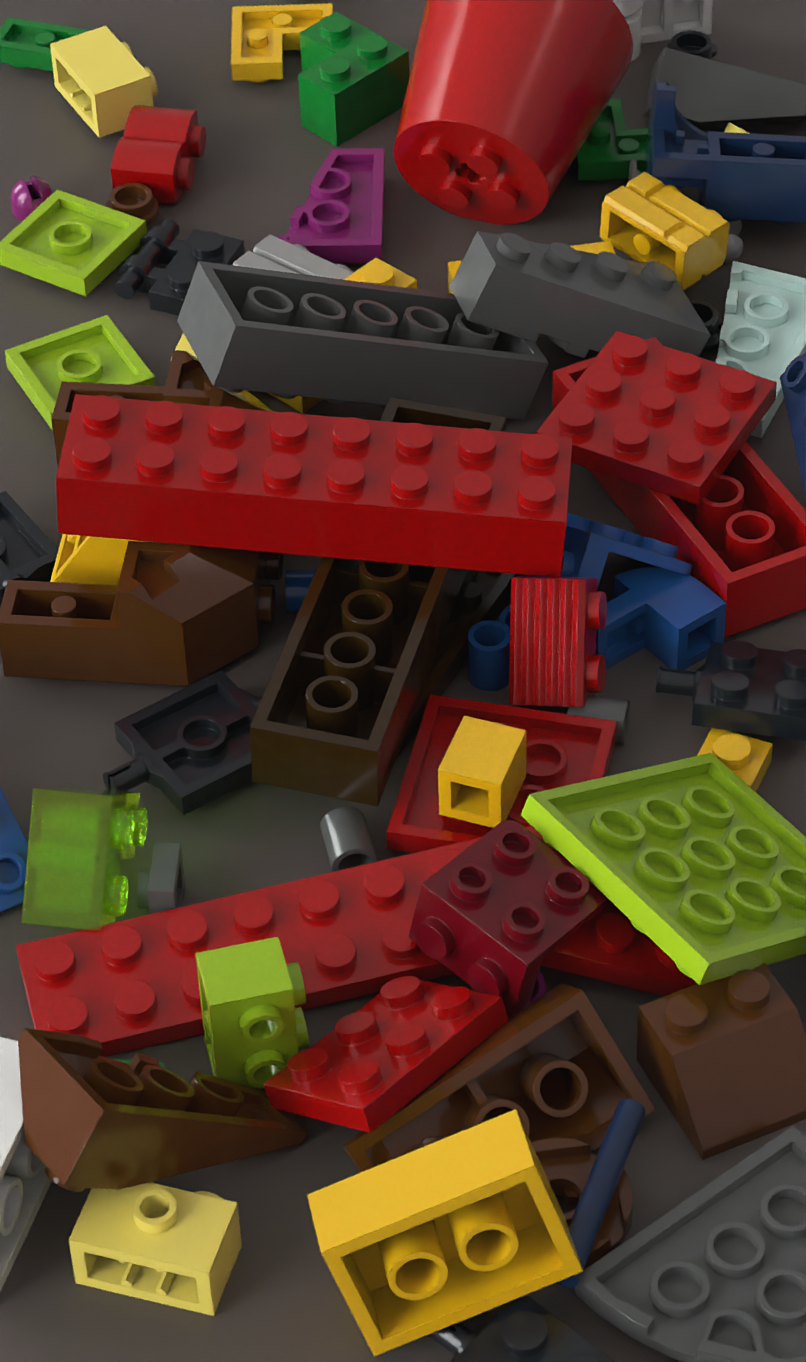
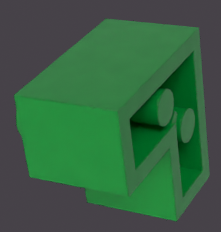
[298,12,410,147]

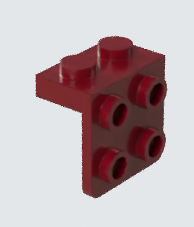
[408,820,608,1017]

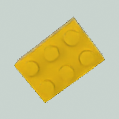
[307,1109,583,1356]

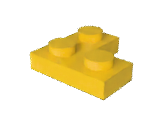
[231,3,333,83]

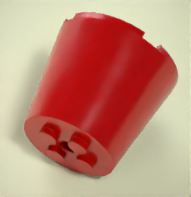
[393,0,633,225]

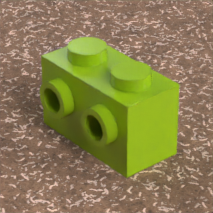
[195,937,309,1088]

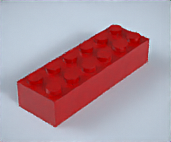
[553,337,806,638]

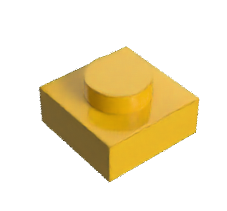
[697,728,773,792]

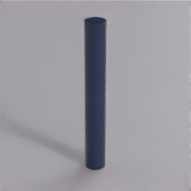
[556,1099,645,1288]

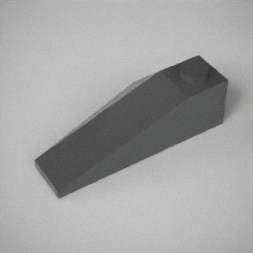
[644,47,806,129]

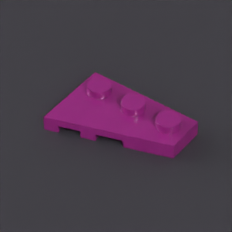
[278,148,385,265]

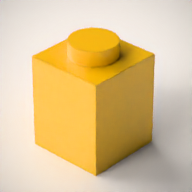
[438,715,526,828]

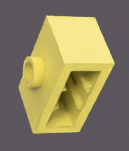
[50,26,158,138]
[69,1181,242,1316]

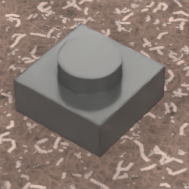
[137,842,186,914]

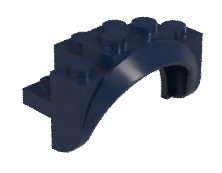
[645,81,806,225]

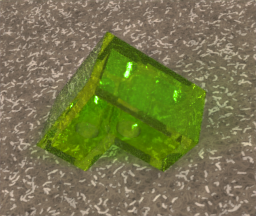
[21,785,148,931]

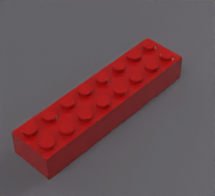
[56,394,573,577]

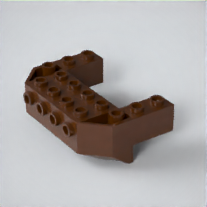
[0,350,283,686]

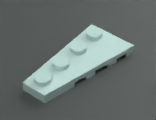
[715,261,806,438]

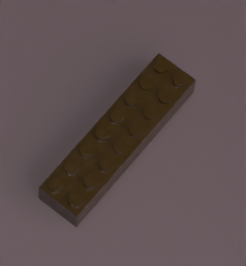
[250,397,506,807]

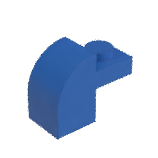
[595,567,726,670]

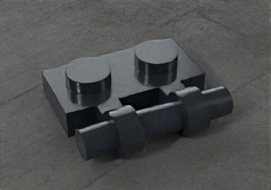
[114,219,245,316]

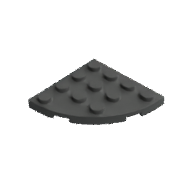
[575,1125,806,1362]

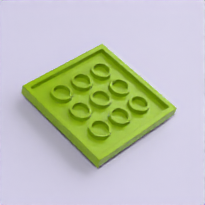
[521,753,806,985]

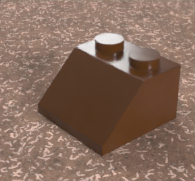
[636,962,806,1160]

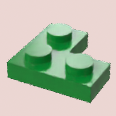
[575,99,648,182]

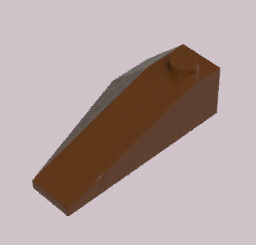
[343,983,655,1173]
[18,1028,308,1192]

